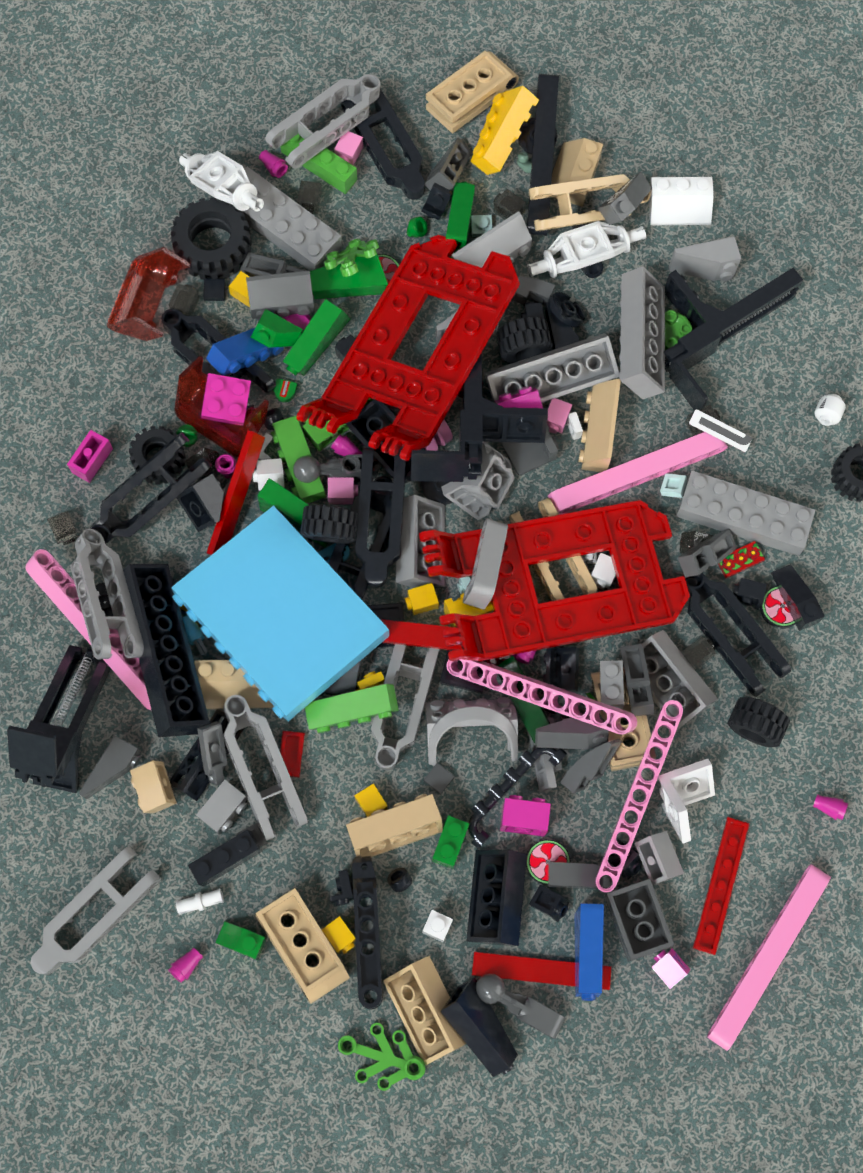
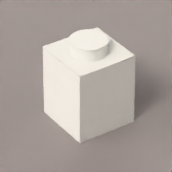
[253,458,284,491]
[591,553,616,590]
[422,910,453,942]

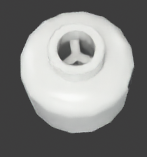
[815,394,846,426]

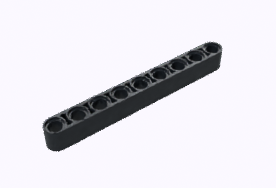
[527,74,559,236]

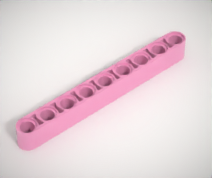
[548,432,728,515]
[25,549,151,710]
[447,659,637,734]
[595,700,683,892]
[707,864,831,1051]

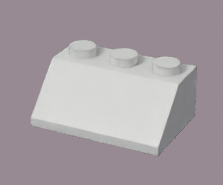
[649,177,713,225]

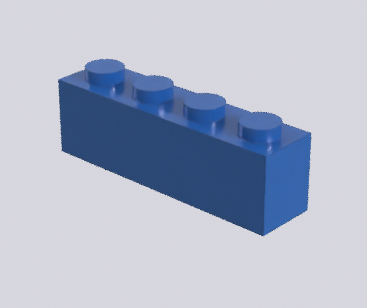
[206,327,284,376]

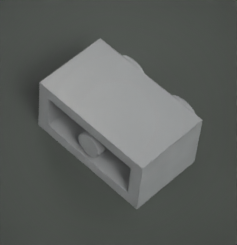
[600,661,624,711]
[196,780,248,834]
[634,831,684,885]

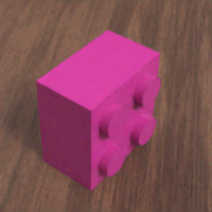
[201,373,251,426]
[500,795,551,837]

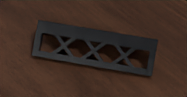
[170,709,245,801]

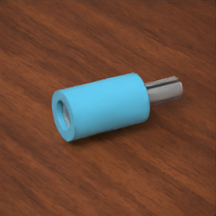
[183,615,208,655]

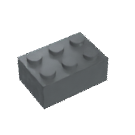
[604,879,674,962]

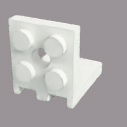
[658,759,715,843]

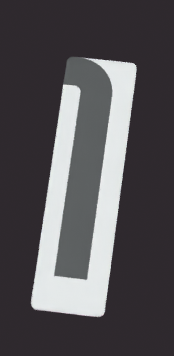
[689,409,752,452]

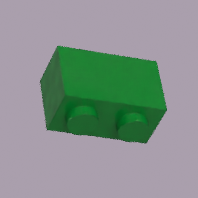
[432,816,469,869]

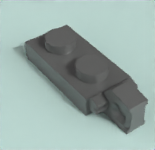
[197,721,228,785]

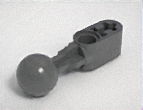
[293,454,381,483]
[476,974,566,1039]

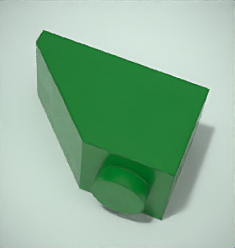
[250,309,303,348]
[215,921,267,961]

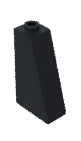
[441,977,518,1077]

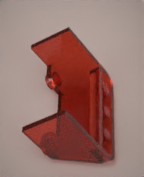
[107,247,190,341]
[174,356,269,457]

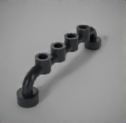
[468,747,567,849]

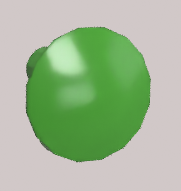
[665,310,692,350]

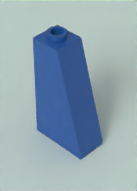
[574,903,604,1001]

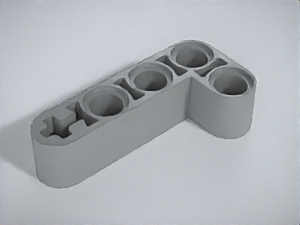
[463,518,508,609]

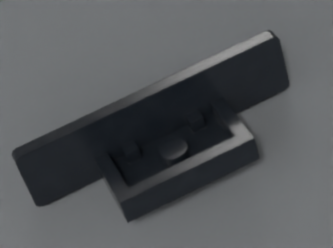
[543,646,579,714]

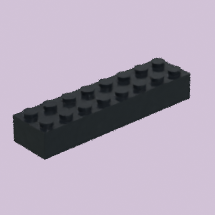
[123,564,210,737]

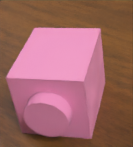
[334,131,363,166]
[547,398,572,434]
[328,478,358,504]

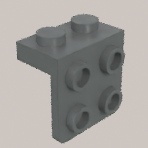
[501,424,559,475]

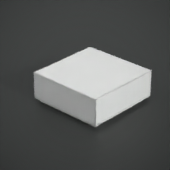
[567,412,583,440]

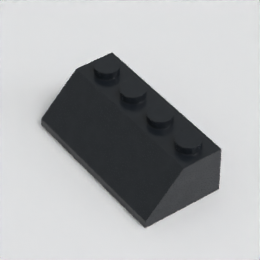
[345,400,425,483]
[466,849,527,946]

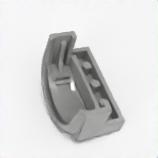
[426,697,518,765]

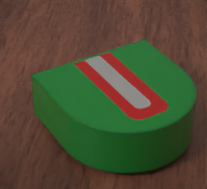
[274,378,298,403]

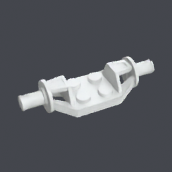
[179,151,264,211]
[527,221,646,278]

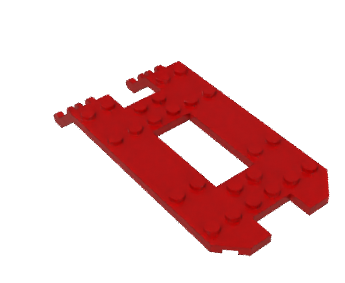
[296,235,520,461]
[419,500,690,661]

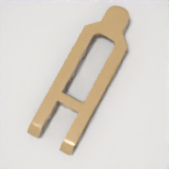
[529,174,651,231]
[509,498,597,601]

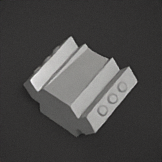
[441,442,515,520]

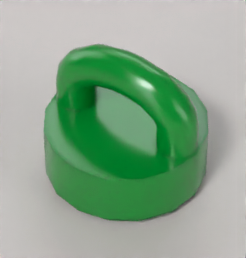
[406,217,427,238]
[176,425,198,447]

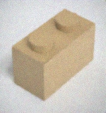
[130,760,177,813]

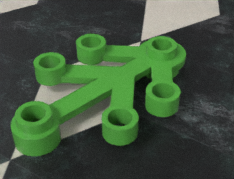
[324,239,379,277]
[338,1023,426,1091]

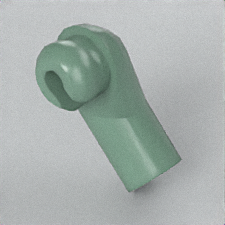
[516,152,532,174]

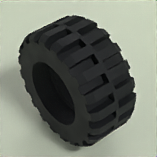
[171,198,252,280]

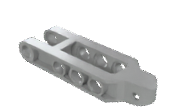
[265,74,380,169]
[70,529,144,659]
[371,644,440,770]
[223,695,308,841]
[31,846,161,975]

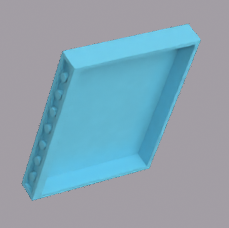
[171,505,389,721]

